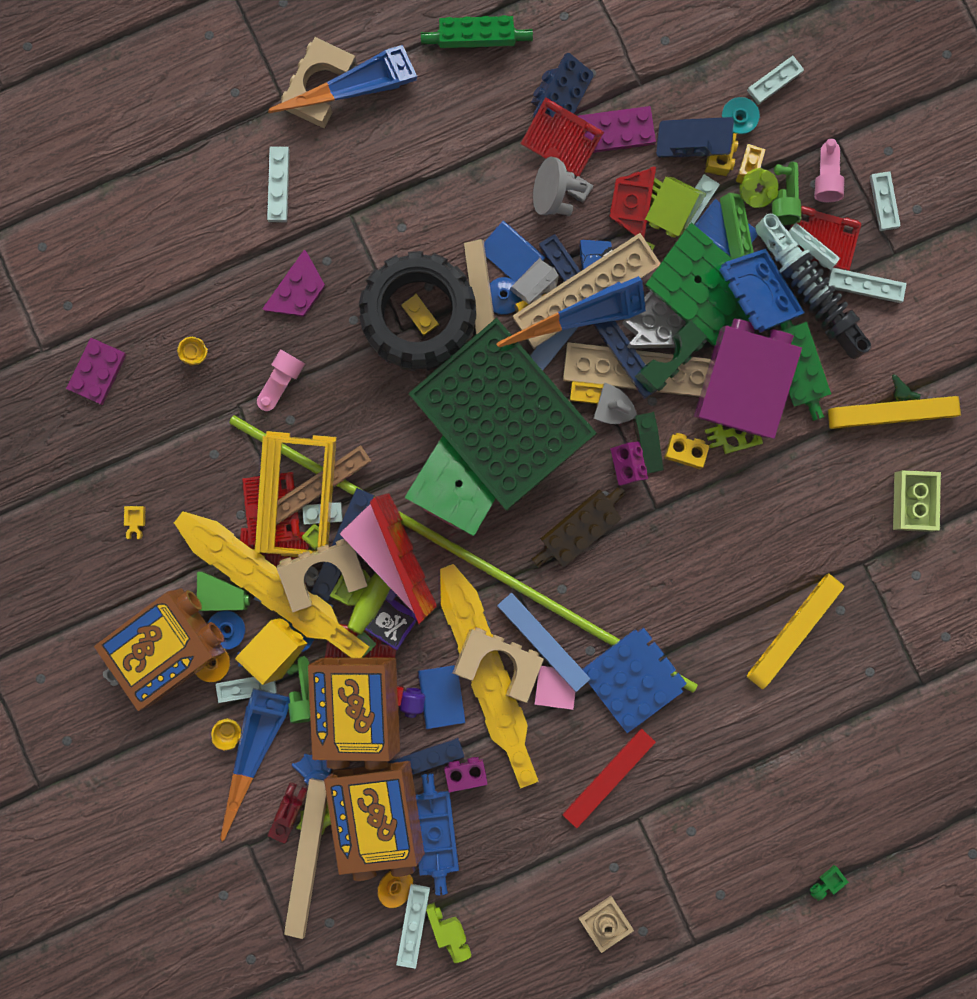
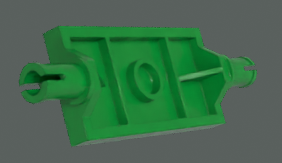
[421,15,533,48]
[780,320,831,421]

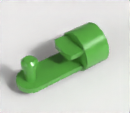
[772,162,801,225]
[287,656,311,723]

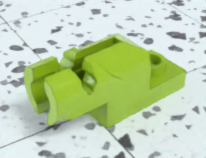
[426,902,472,963]

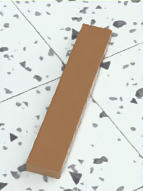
[276,445,372,525]

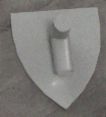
[593,383,637,424]

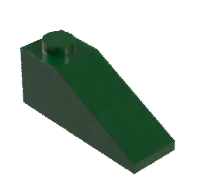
[633,412,664,474]

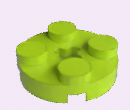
[739,168,778,208]

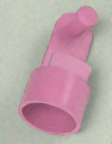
[814,139,844,202]
[257,349,305,411]

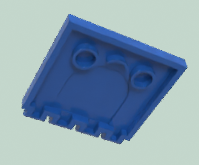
[719,249,804,332]
[582,628,687,733]

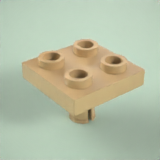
[579,896,634,953]

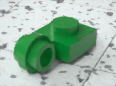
[810,865,849,901]

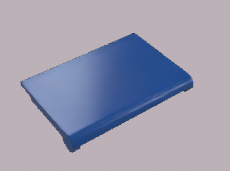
[695,199,758,256]
[484,221,546,282]
[418,665,465,729]

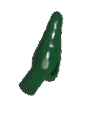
[892,374,921,402]

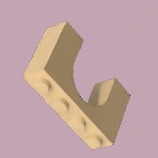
[281,37,357,128]
[277,539,367,612]
[452,627,544,703]

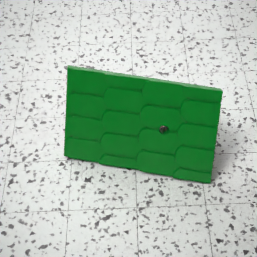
[645,222,750,347]
[405,435,496,536]

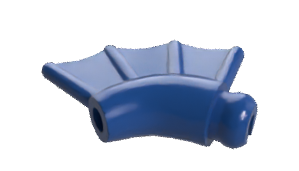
[292,754,332,785]

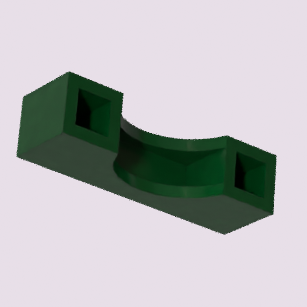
[634,320,707,393]

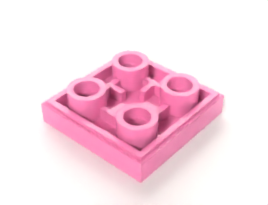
[534,666,575,710]

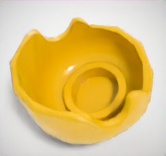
[177,337,208,366]
[211,718,241,751]

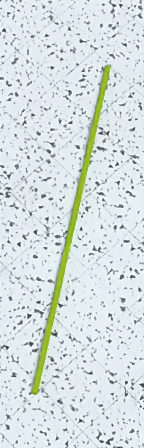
[229,415,698,693]

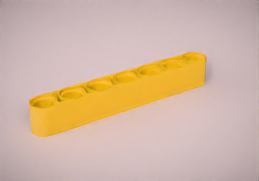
[827,396,961,429]
[747,573,844,689]

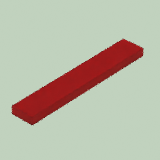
[562,728,656,828]

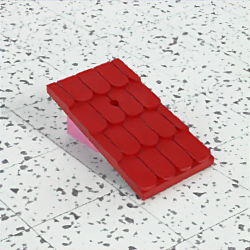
[340,493,437,624]

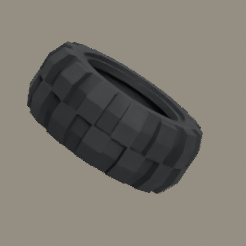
[359,251,476,371]

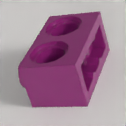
[610,442,648,485]
[444,757,488,792]

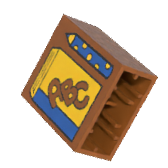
[94,588,226,711]
[308,658,400,770]
[324,761,425,881]

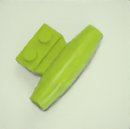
[330,569,391,635]

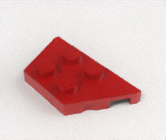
[610,166,656,238]

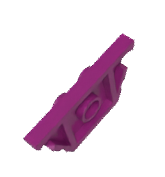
[262,250,326,317]

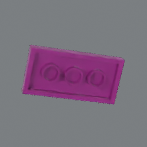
[578,106,656,153]

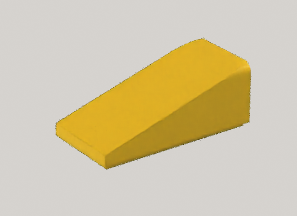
[736,144,765,183]

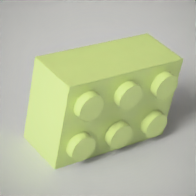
[893,470,941,532]

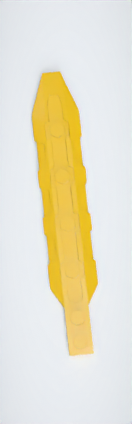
[174,511,370,658]
[440,564,539,789]

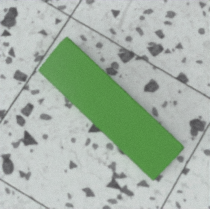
[720,193,754,260]

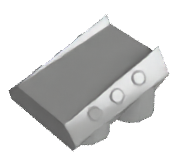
[510,258,559,304]

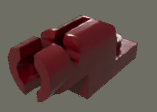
[268,783,308,844]

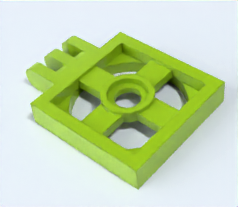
[705,424,763,454]

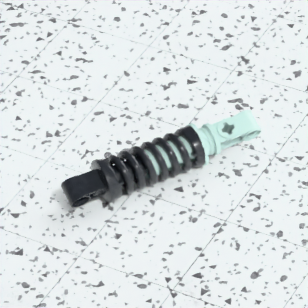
[756,214,871,359]

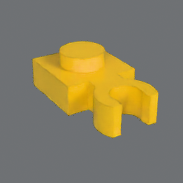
[124,506,145,539]

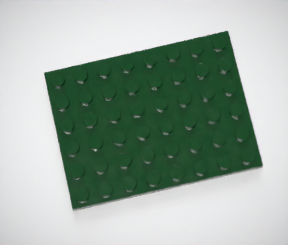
[408,318,597,511]

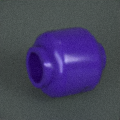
[399,688,425,718]

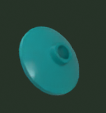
[722,97,760,134]

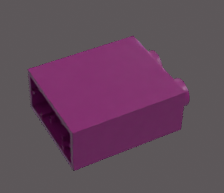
[694,319,802,439]

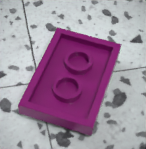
[66,338,127,405]

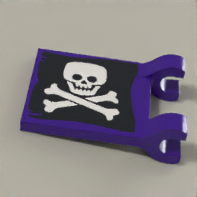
[365,589,417,651]

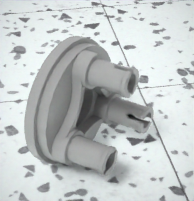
[533,157,587,216]

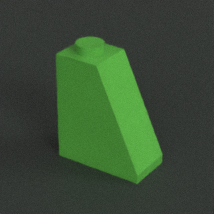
[197,572,250,611]

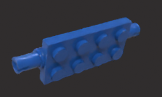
[416,773,459,895]

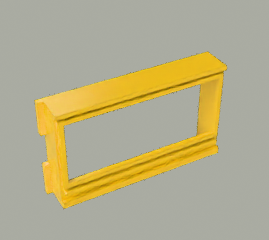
[255,431,337,557]

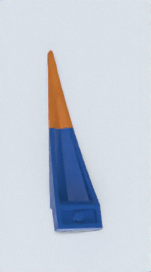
[268,45,417,113]
[496,276,646,347]
[220,688,290,841]

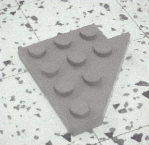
[622,291,707,348]

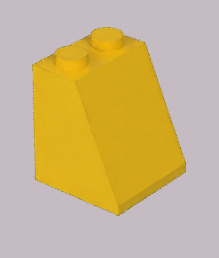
[235,618,307,685]

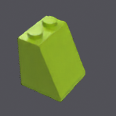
[645,177,706,238]

